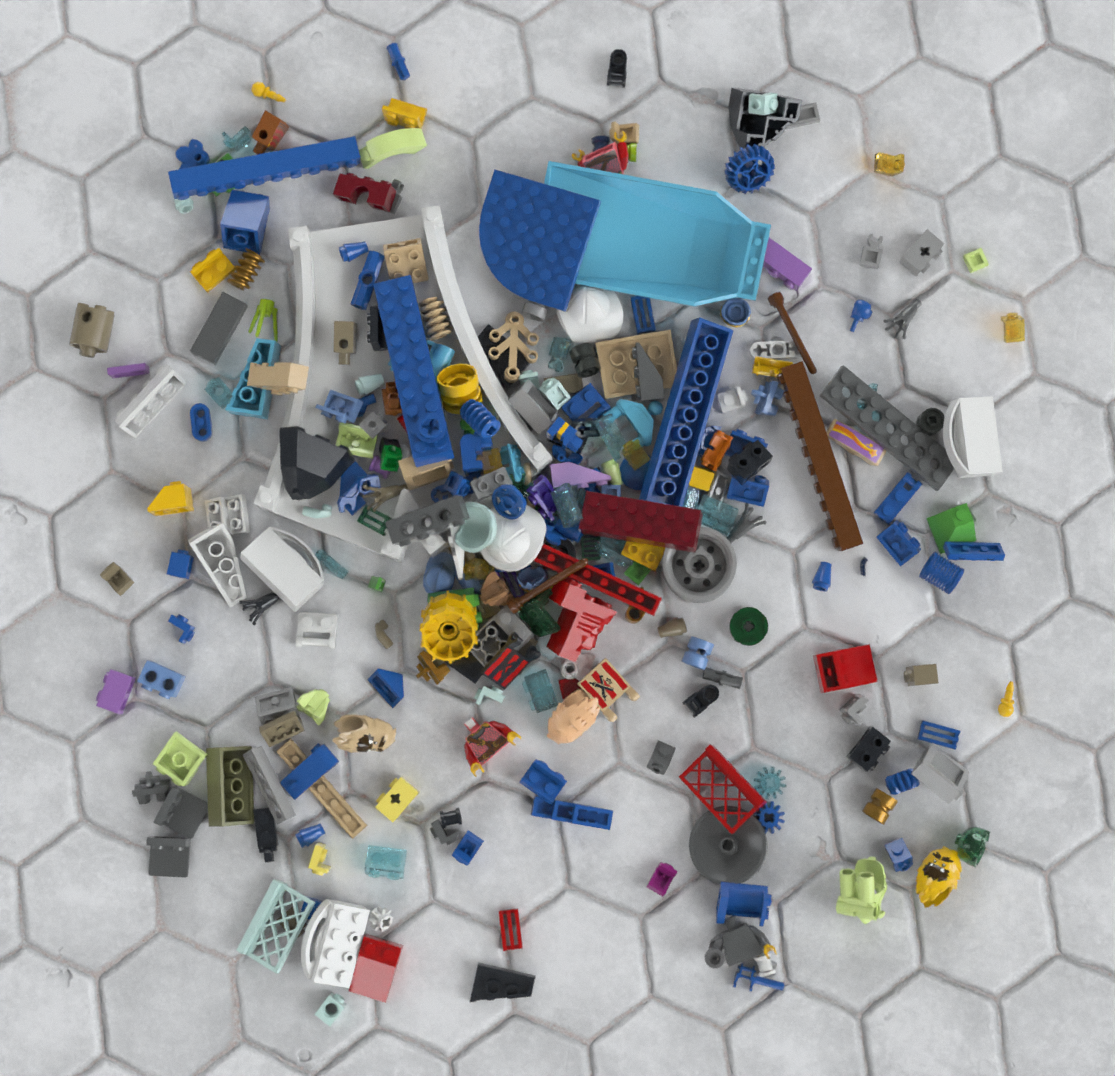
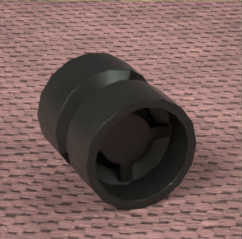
[569,343,601,378]
[915,408,945,436]

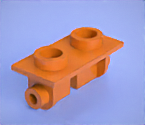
[701,430,733,471]

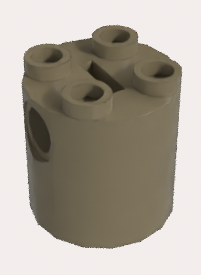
[69,303,115,358]

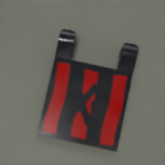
[480,632,541,690]

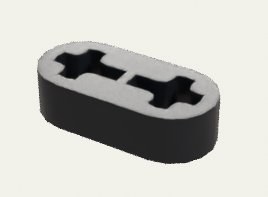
[571,418,606,437]

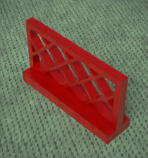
[679,744,767,834]

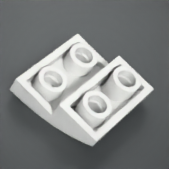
[205,494,250,535]

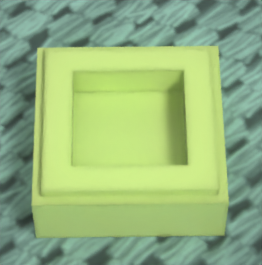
[963,248,989,273]

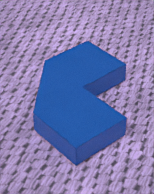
[339,461,367,516]

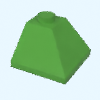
[926,503,977,554]

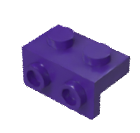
[525,474,564,521]

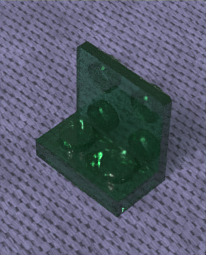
[517,589,561,637]

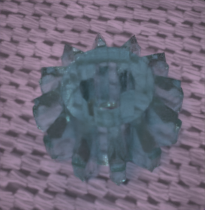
[753,766,787,799]

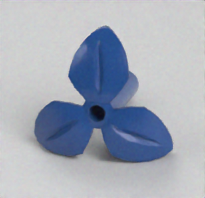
[552,445,583,465]

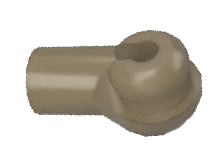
[375,620,393,649]

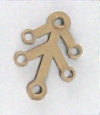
[488,312,539,383]

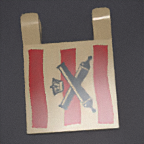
[577,658,640,722]

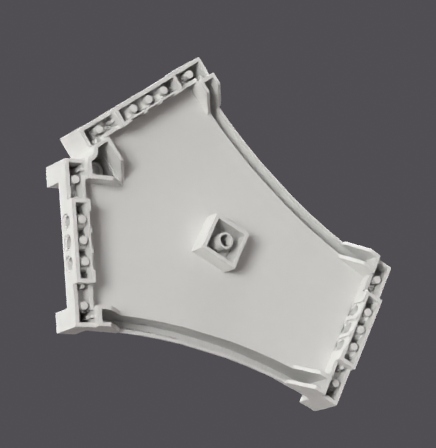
[253,205,552,563]

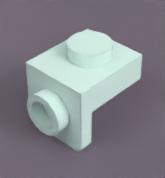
[748,92,778,115]
[474,686,505,705]

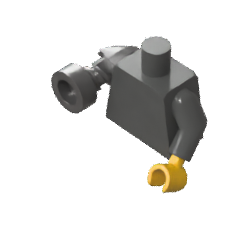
[705,915,777,969]

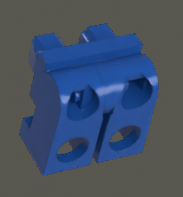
[460,432,493,476]

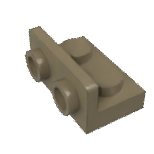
[259,711,305,747]

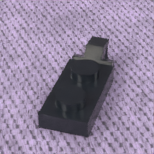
[253,807,278,863]

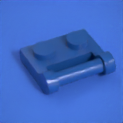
[561,383,612,429]

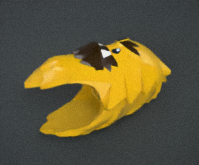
[916,846,962,908]

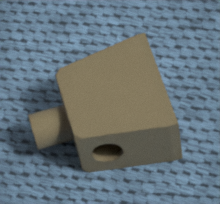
[334,321,357,365]

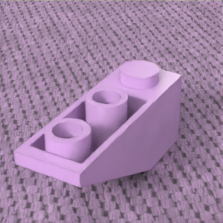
[550,462,612,491]

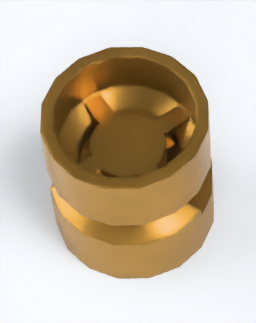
[862,788,898,825]

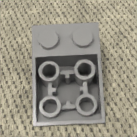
[470,605,535,667]

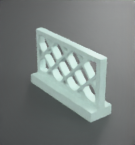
[236,879,316,974]

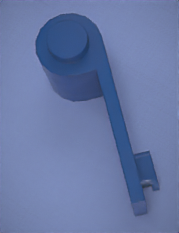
[280,743,340,800]

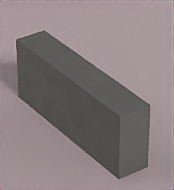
[190,292,248,366]

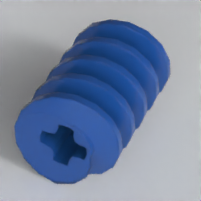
[460,399,501,439]

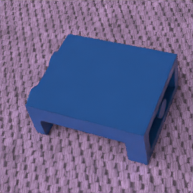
[716,882,772,927]

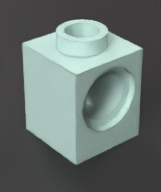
[314,993,347,1026]

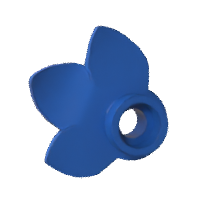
[175,139,210,169]
[544,519,568,546]

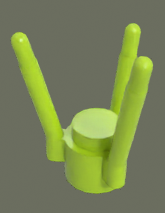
[248,299,278,342]

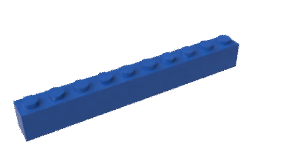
[168,136,360,200]

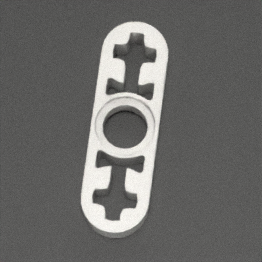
[750,340,805,360]

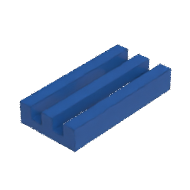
[630,296,656,335]
[917,720,961,750]

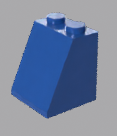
[220,190,270,255]

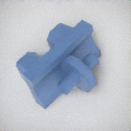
[751,381,784,416]

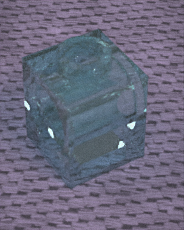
[204,377,233,409]

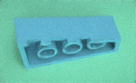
[225,338,281,419]

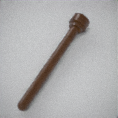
[767,292,817,374]
[506,558,588,614]

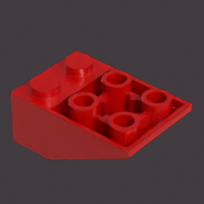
[813,644,878,693]

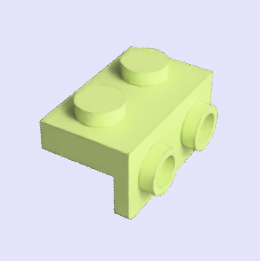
[335,423,378,459]

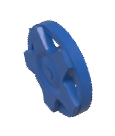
[492,484,527,520]

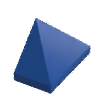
[367,668,404,708]

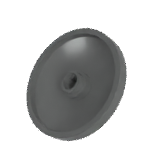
[689,806,768,884]

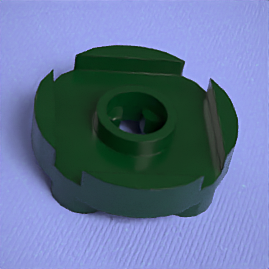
[729,607,768,646]

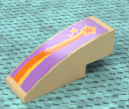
[826,419,886,466]

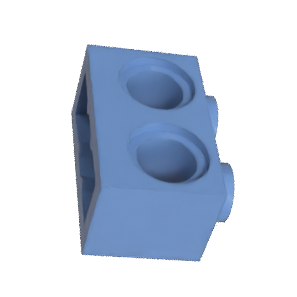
[137,660,186,699]

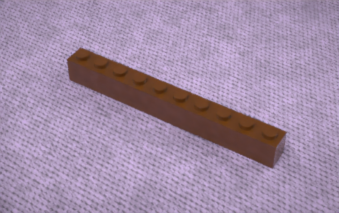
[777,361,864,551]

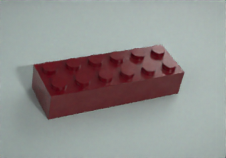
[579,491,703,553]

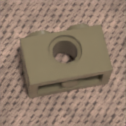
[904,664,939,686]

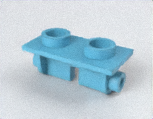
[500,444,525,485]

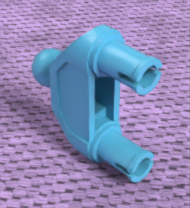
[602,399,663,455]

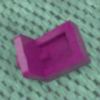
[646,862,678,897]

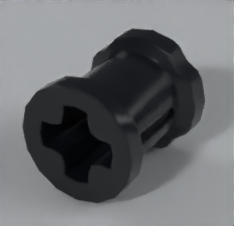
[440,807,462,829]

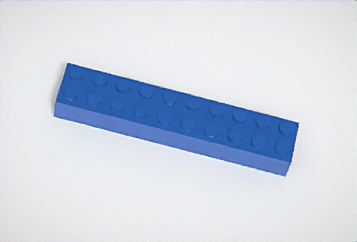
[373,275,454,467]
[639,317,734,507]

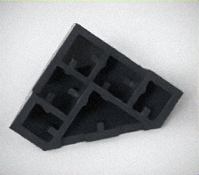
[728,88,802,149]
[279,426,354,500]

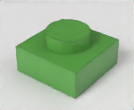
[624,561,651,586]

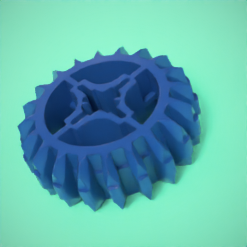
[724,144,775,194]

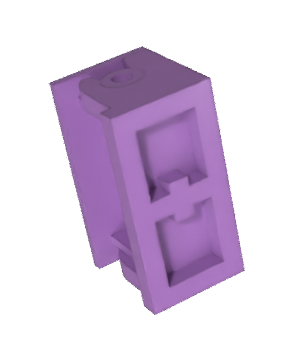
[96,669,136,714]

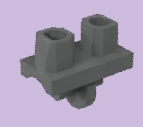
[132,771,171,805]

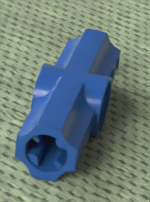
[350,250,385,310]

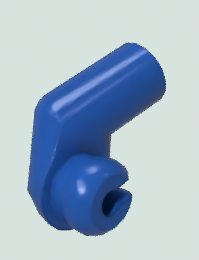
[357,393,377,418]

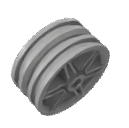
[662,527,737,603]

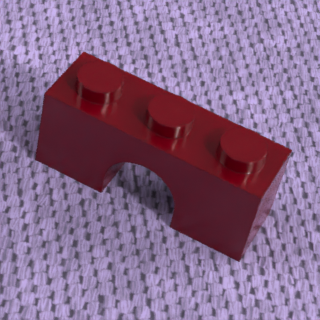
[333,173,397,212]

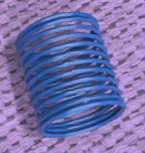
[919,552,964,594]

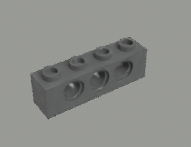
[385,495,470,547]

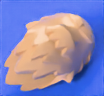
[547,689,600,744]

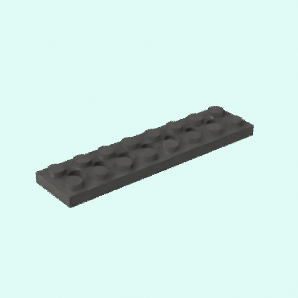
[820,365,954,491]

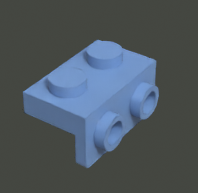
[316,390,363,424]

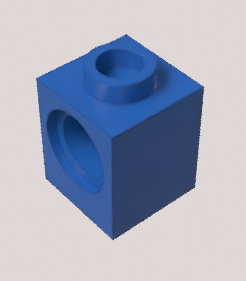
[167,549,194,579]

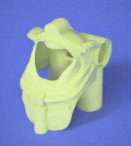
[836,857,888,924]

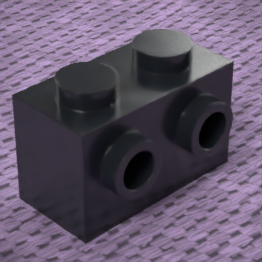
[727,440,773,485]
[846,726,891,772]

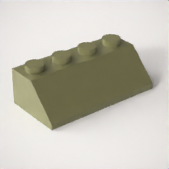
[206,746,255,827]

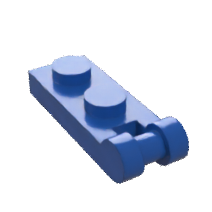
[873,472,923,525]

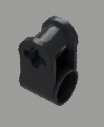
[607,49,627,88]
[682,685,719,718]

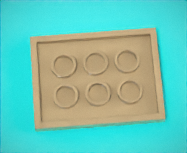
[595,330,677,399]

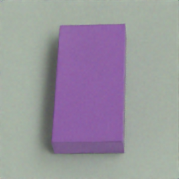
[107,363,150,379]

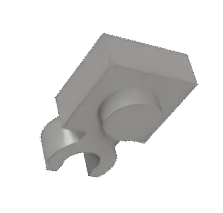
[859,234,883,269]

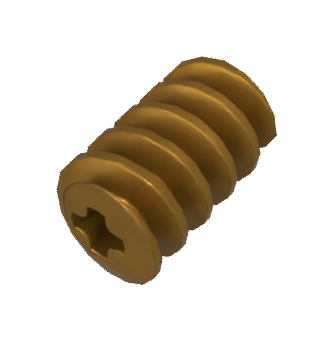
[227,248,265,291]

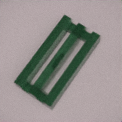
[357,505,392,537]

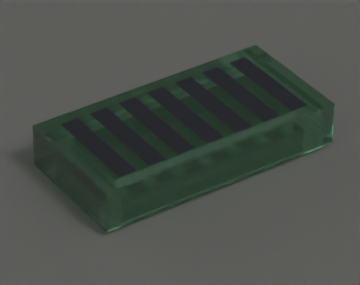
[581,534,601,561]

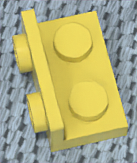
[308,842,331,876]

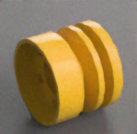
[437,364,483,414]

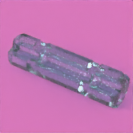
[315,549,348,579]

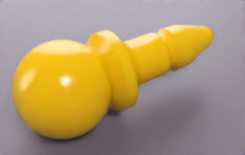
[251,82,286,102]
[998,681,1014,717]

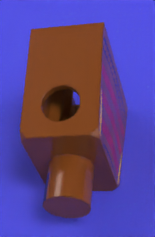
[252,110,290,155]

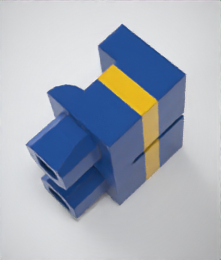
[546,417,583,453]

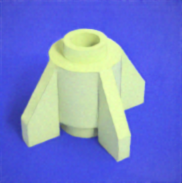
[297,689,330,726]

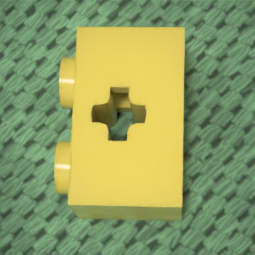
[375,777,419,822]

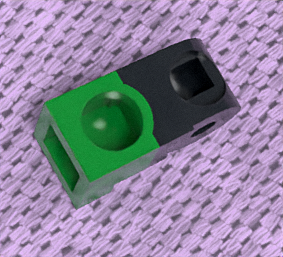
[379,437,403,472]

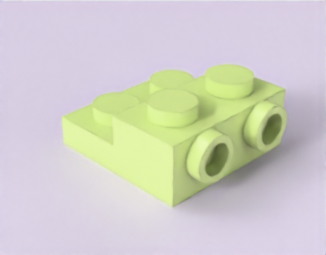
[153,732,208,787]

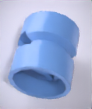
[681,636,714,670]

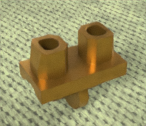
[416,650,450,685]

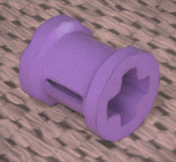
[369,455,391,479]

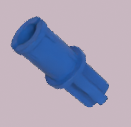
[386,43,410,80]

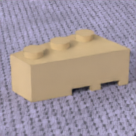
[247,363,309,396]

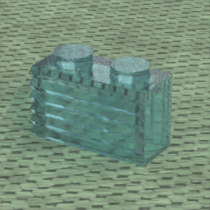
[522,669,558,714]

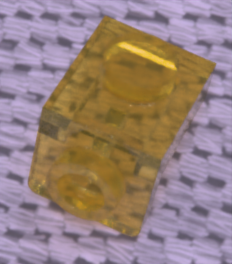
[874,152,905,177]
[621,439,650,471]

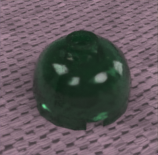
[955,827,990,867]

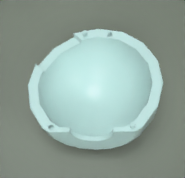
[455,502,497,553]

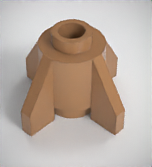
[479,570,514,606]

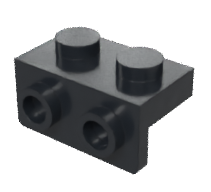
[367,306,388,351]

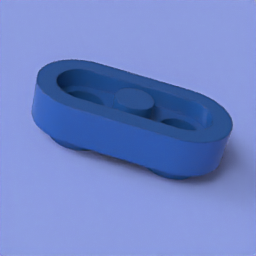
[190,403,213,442]

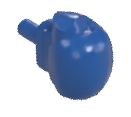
[849,300,873,332]

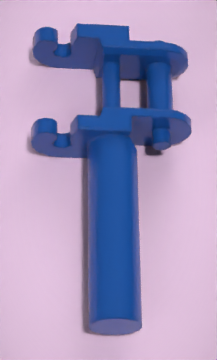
[733,963,784,992]

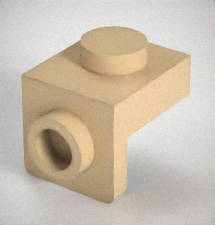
[609,122,639,145]

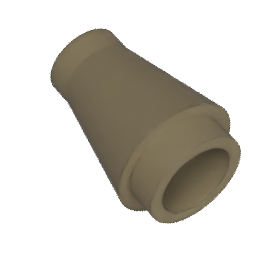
[657,617,687,638]

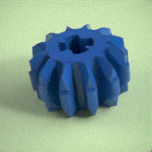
[885,768,920,795]
[753,801,785,834]

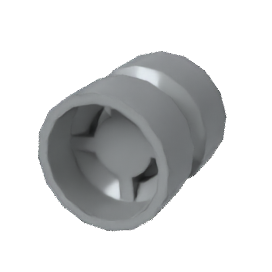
[521,300,548,322]

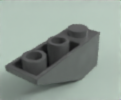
[632,343,664,401]

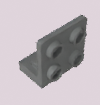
[153,786,208,839]
[146,836,191,878]

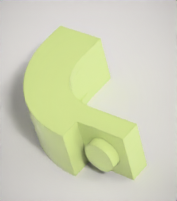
[359,128,427,169]

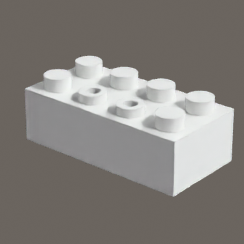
[943,397,1003,478]
[240,527,324,612]
[301,899,370,988]

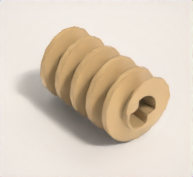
[419,297,452,340]

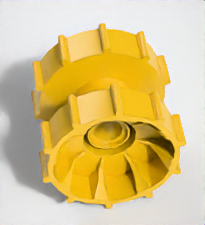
[419,590,478,664]

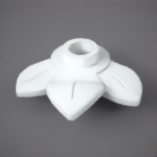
[560,654,596,681]

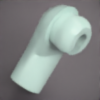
[302,504,332,519]

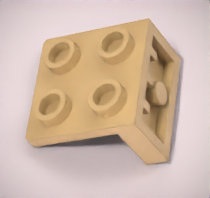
[383,238,429,283]

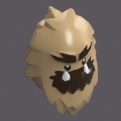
[332,715,396,753]

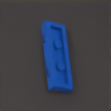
[943,542,1005,561]

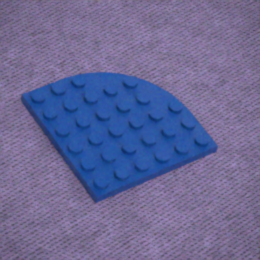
[479,169,601,312]

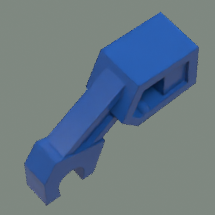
[337,473,381,513]

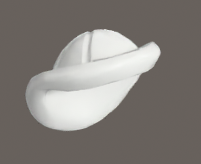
[557,284,623,348]
[480,503,546,572]

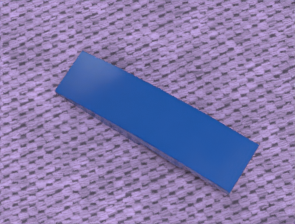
[531,796,613,830]

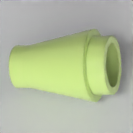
[600,458,623,485]

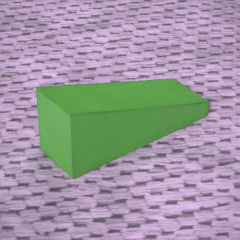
[368,576,386,592]

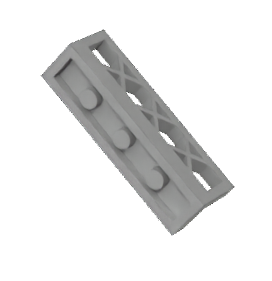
[243,746,296,825]

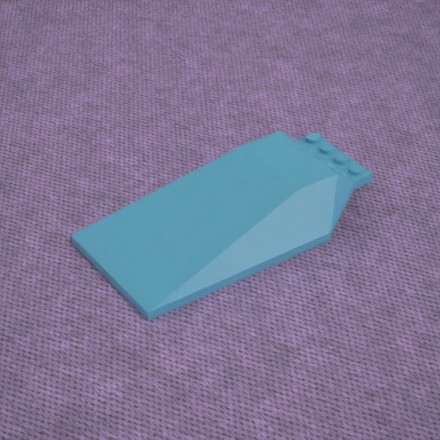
[544,161,771,307]

